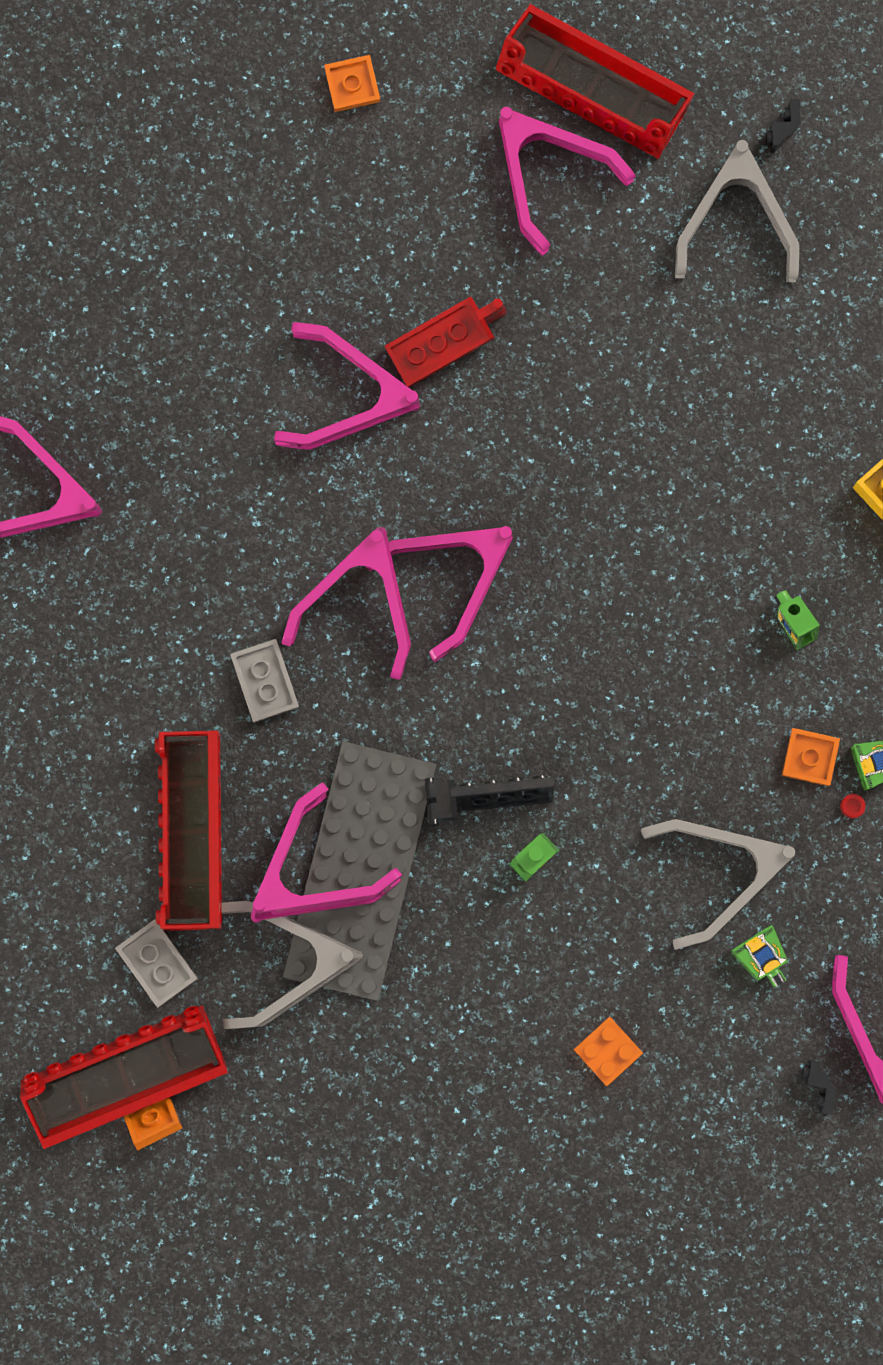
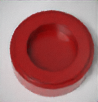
[840,794,866,819]

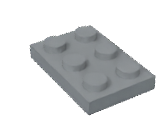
[230,639,299,723]
[115,919,198,1008]

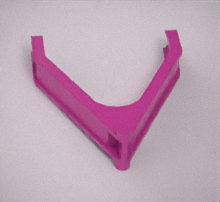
[499,107,636,256]
[274,322,420,450]
[0,416,102,538]
[366,526,513,662]
[282,527,411,680]
[251,783,403,923]
[832,955,883,1104]

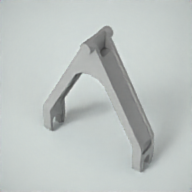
[675,140,799,282]
[641,819,795,950]
[222,901,363,1029]

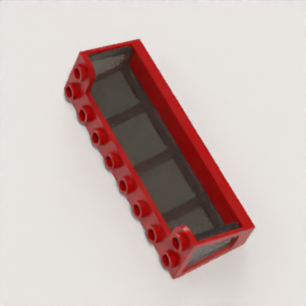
[495,4,695,159]
[155,731,222,931]
[20,1005,228,1149]

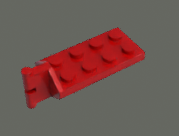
[384,296,507,388]

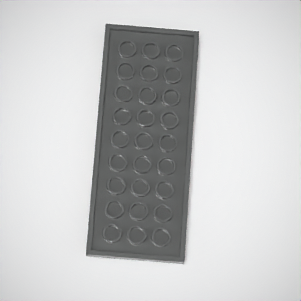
[283,741,437,1001]

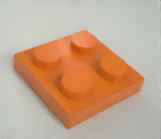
[324,55,381,112]
[782,728,840,787]
[573,1017,643,1086]
[124,1097,182,1150]

